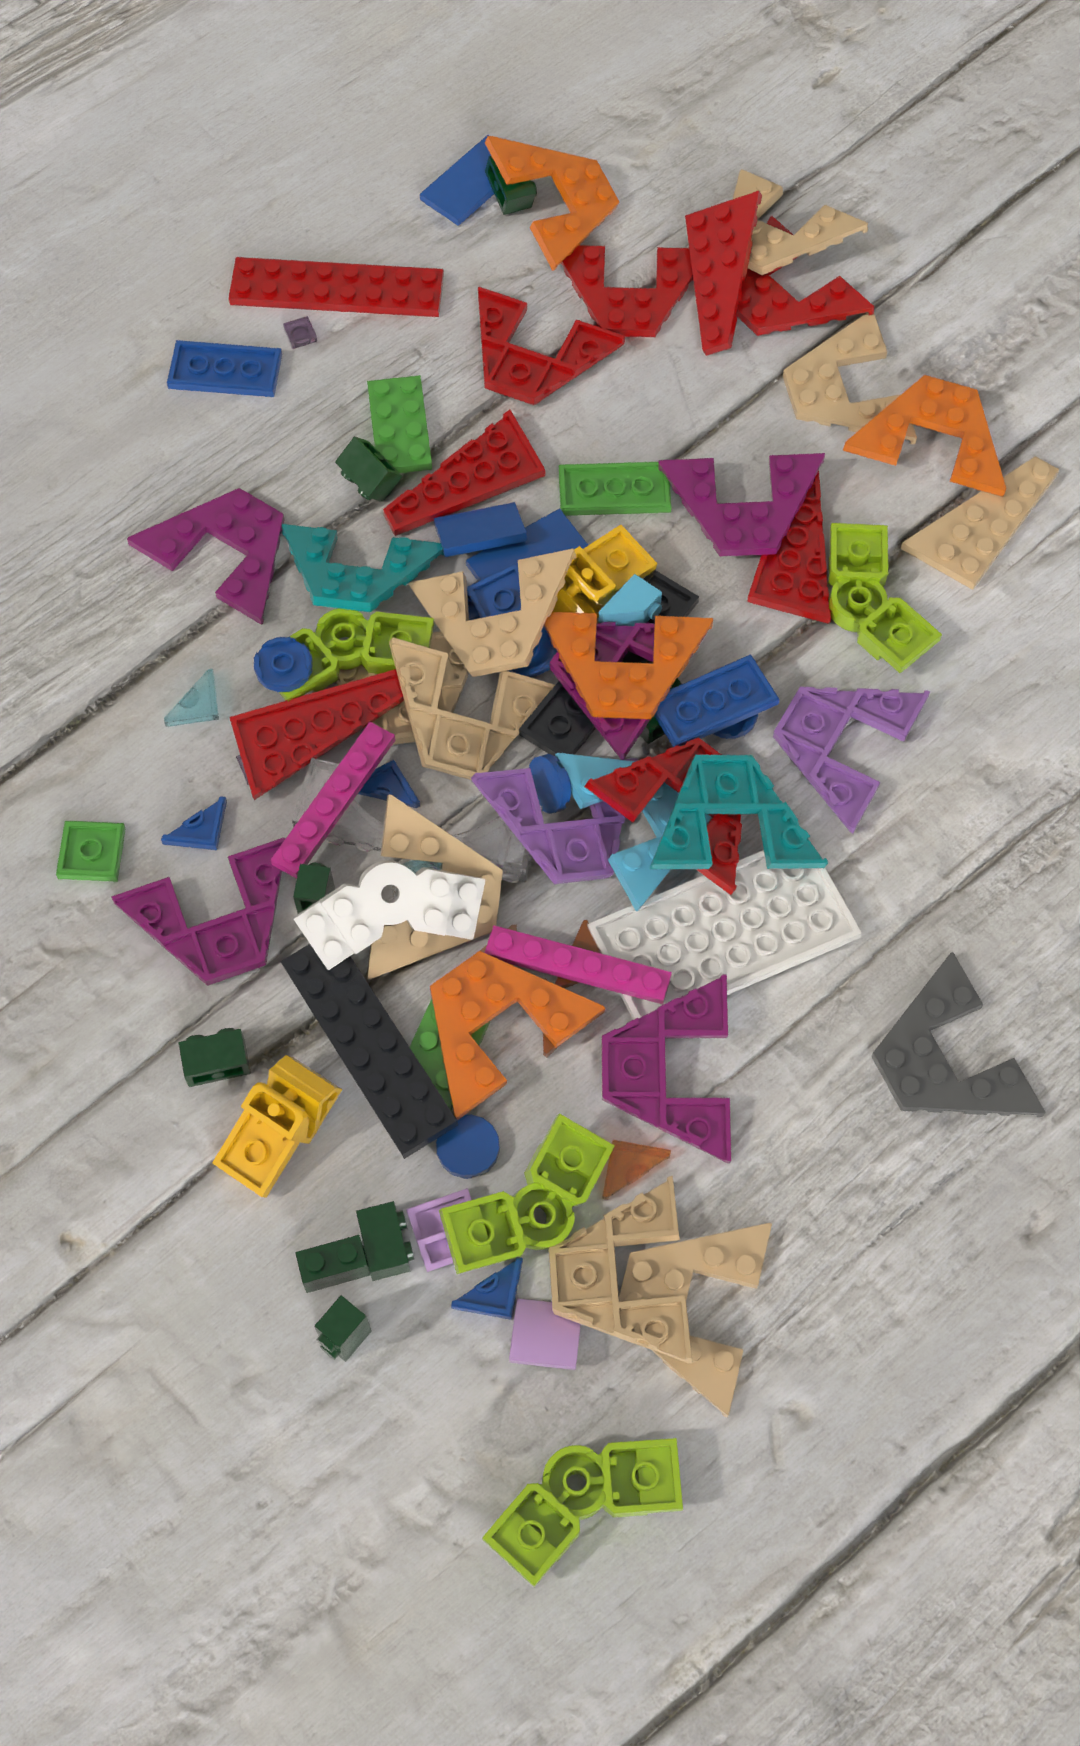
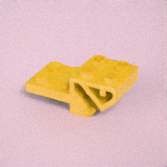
[552,524,658,618]
[212,1055,342,1198]

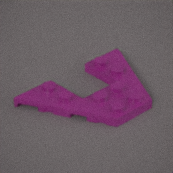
[658,453,825,557]
[127,488,285,625]
[550,622,707,760]
[111,837,285,986]
[602,974,731,1163]

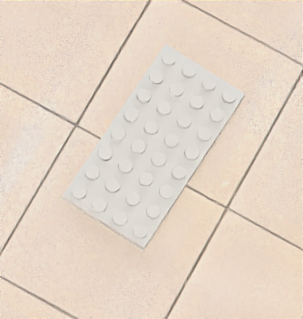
[587,850,862,1020]

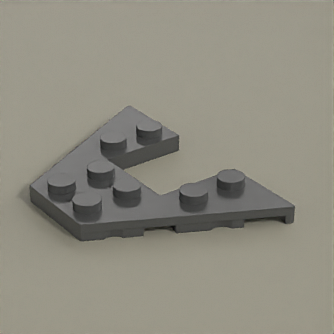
[872,952,1046,1117]

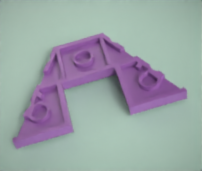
[773,687,930,834]
[471,758,638,885]

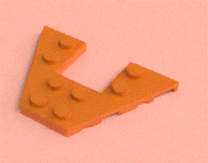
[485,136,619,271]
[843,375,1006,497]
[544,612,713,719]
[430,951,605,1120]

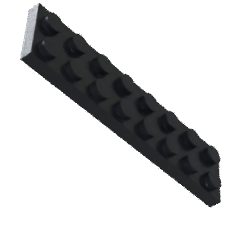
[519,570,699,756]
[280,944,459,1159]

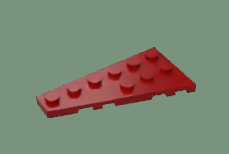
[685,191,762,356]
[383,409,545,536]
[747,470,831,624]
[229,669,404,800]

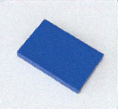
[434,502,527,557]

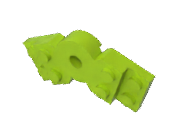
[829,523,942,673]
[279,608,434,702]
[439,1113,615,1274]
[482,1438,683,1588]

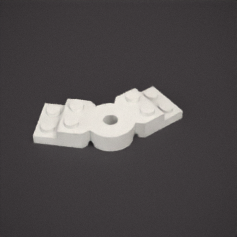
[293,860,485,970]

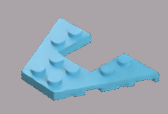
[555,753,711,911]

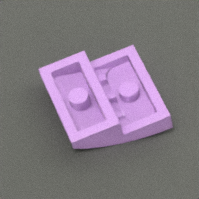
[406,1188,472,1272]
[509,1298,581,1370]

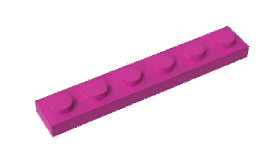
[271,722,396,879]
[484,925,672,1005]

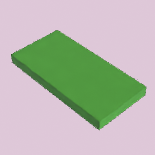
[559,462,672,516]

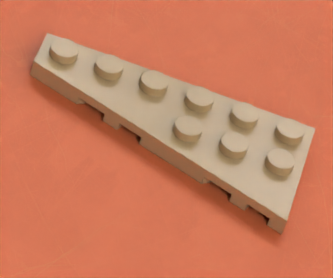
[901,456,1059,590]

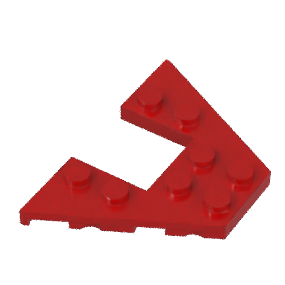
[736,216,874,336]
[561,245,693,337]
[478,287,625,405]
[584,737,742,895]

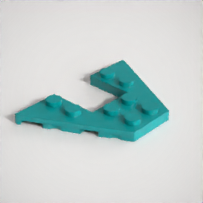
[282,524,444,612]
[650,755,828,869]

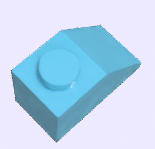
[598,574,662,626]

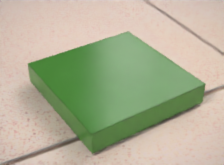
[56,821,126,882]

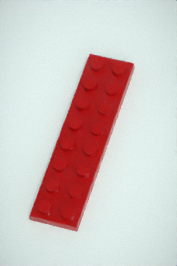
[229,257,444,317]

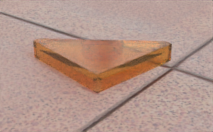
[602,1140,671,1200]

